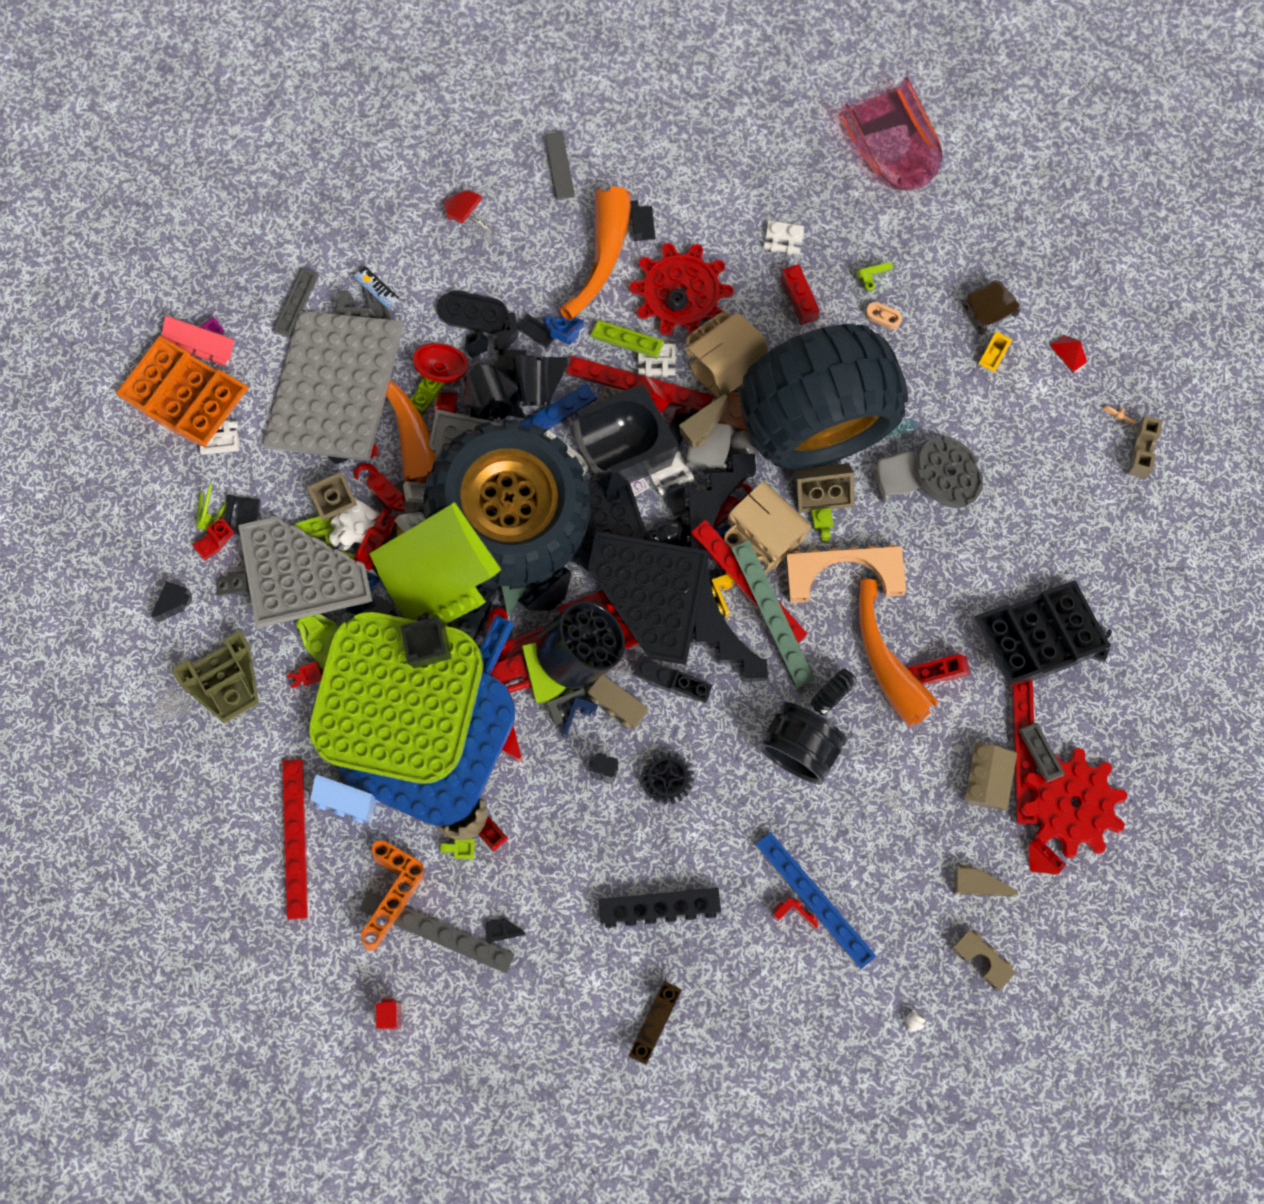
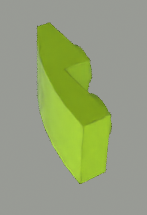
[411,378,444,415]

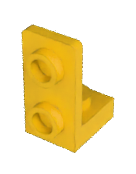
[711,574,735,619]

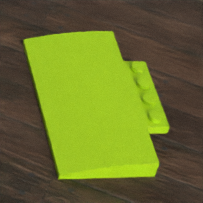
[370,502,501,624]

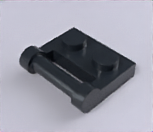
[224,495,261,535]

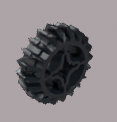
[810,669,857,715]
[641,751,694,805]

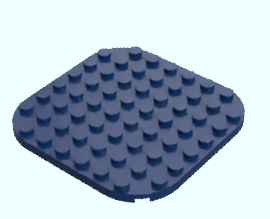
[338,673,515,826]

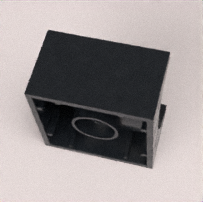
[571,384,679,494]

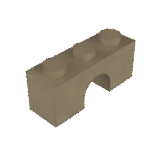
[1128,416,1163,479]
[951,930,1016,991]

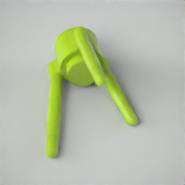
[195,484,227,531]

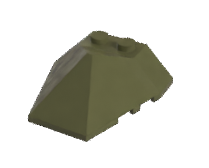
[171,630,259,724]

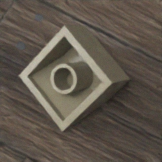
[307,472,358,521]

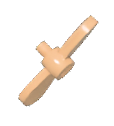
[1103,406,1136,425]

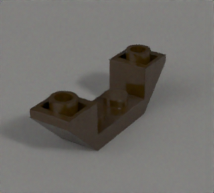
[628,980,682,1065]

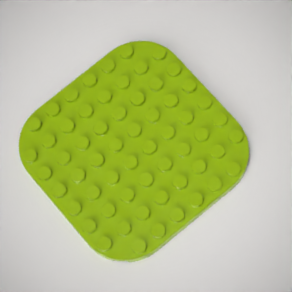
[309,612,483,784]

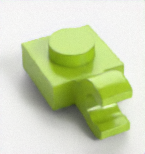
[811,508,834,542]
[440,839,475,860]

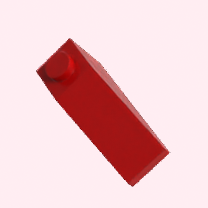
[907,653,971,685]

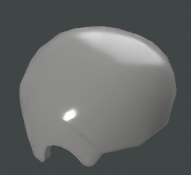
[730,430,758,456]

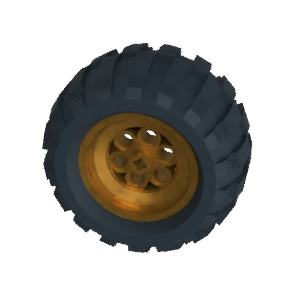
[739,324,908,469]
[423,420,591,590]

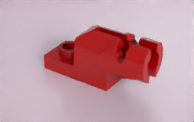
[354,509,399,570]

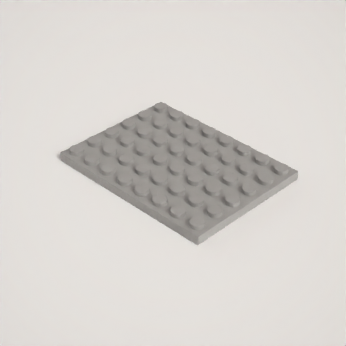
[263,311,404,461]

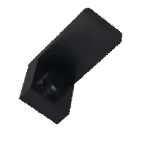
[669,407,698,449]

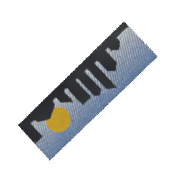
[353,266,400,309]

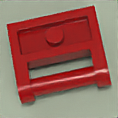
[490,655,532,693]

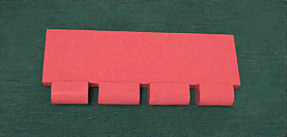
[161,316,235,366]

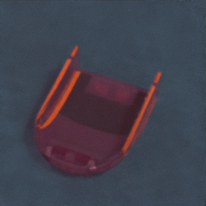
[839,76,943,191]

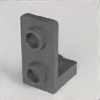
[336,290,377,318]
[216,573,251,597]
[547,689,585,728]

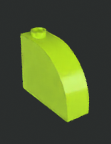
[523,643,569,705]

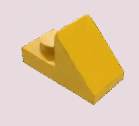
[979,331,1013,372]

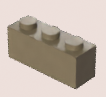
[588,675,649,731]

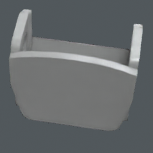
[686,423,734,473]
[872,451,925,503]

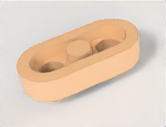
[866,302,902,329]

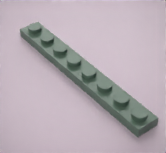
[732,540,815,688]

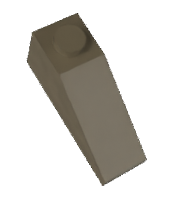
[679,394,728,449]
[954,865,1018,897]

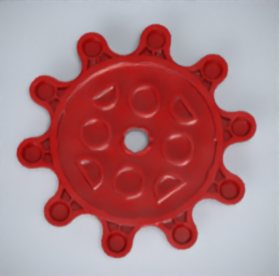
[629,243,734,336]
[1020,747,1127,859]

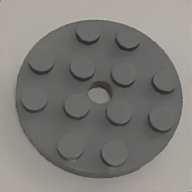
[915,436,983,508]

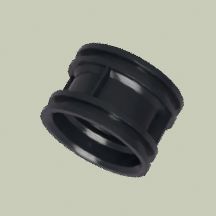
[757,702,848,785]

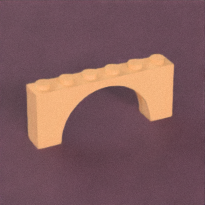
[786,544,906,603]

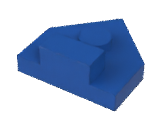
[543,315,584,345]

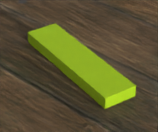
[590,320,665,359]

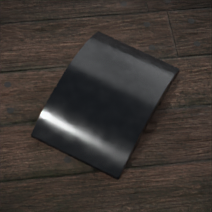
[974,580,1111,686]

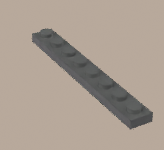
[359,891,515,974]

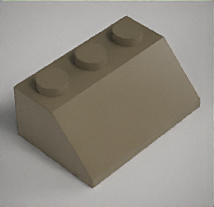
[793,463,854,513]
[965,742,1017,811]

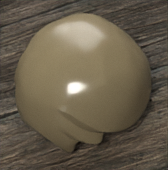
[437,795,488,840]

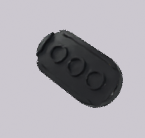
[437,291,509,334]

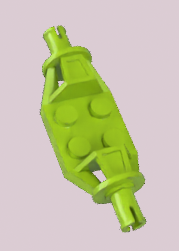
[296,614,339,670]

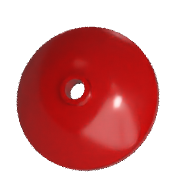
[412,343,468,383]

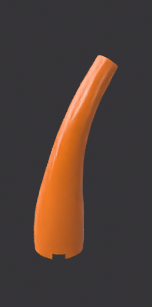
[560,187,631,320]
[386,379,436,483]
[859,579,939,728]

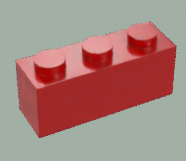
[780,264,820,325]

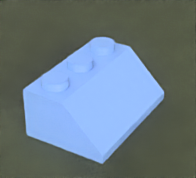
[310,774,377,824]

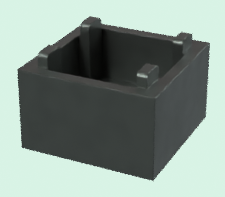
[400,616,452,669]

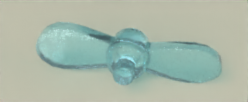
[887,421,919,436]

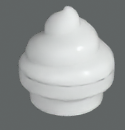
[906,1010,926,1032]

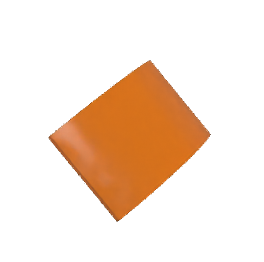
[116,336,249,447]

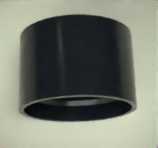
[536,601,625,689]

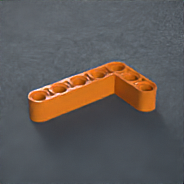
[361,840,424,951]

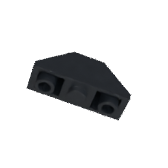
[517,567,572,611]

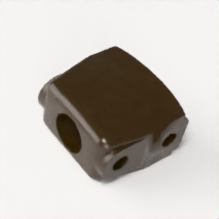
[962,280,1021,335]

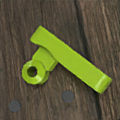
[855,262,894,292]

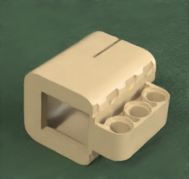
[685,312,768,398]
[724,481,812,575]

